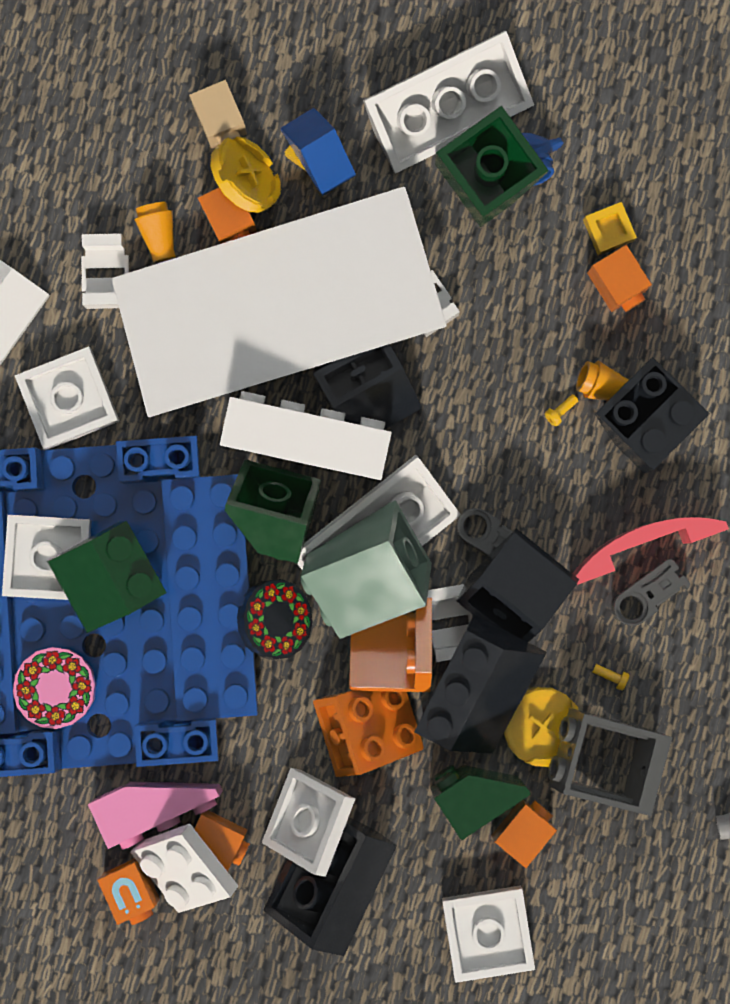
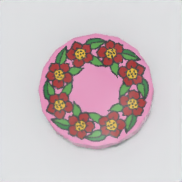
[13,647,97,729]

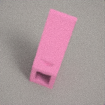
[88,782,223,850]

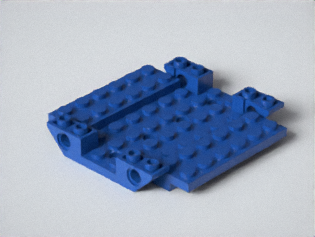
[0,436,259,777]

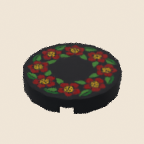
[237,579,313,660]

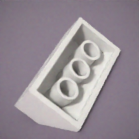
[220,391,392,480]

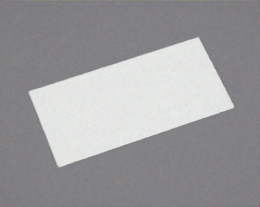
[112,187,447,417]

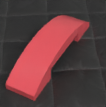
[572,517,729,585]

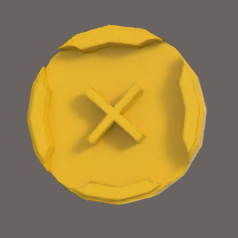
[210,136,281,213]
[504,687,579,767]

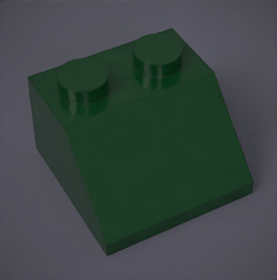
[435,106,549,227]
[225,459,322,564]
[46,521,167,633]
[430,765,531,841]

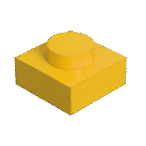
[583,202,637,256]

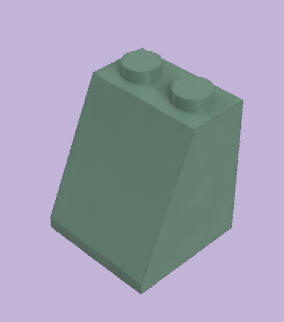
[300,500,432,639]

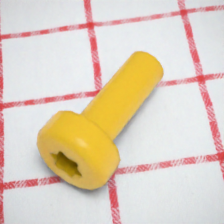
[545,394,578,426]
[592,664,630,691]

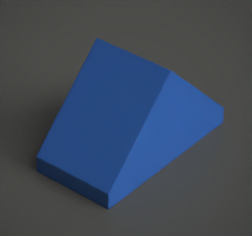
[280,108,356,196]

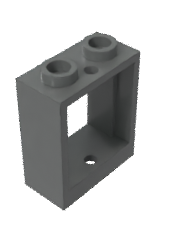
[548,708,672,816]

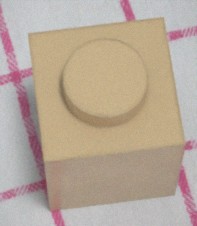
[189,79,247,149]

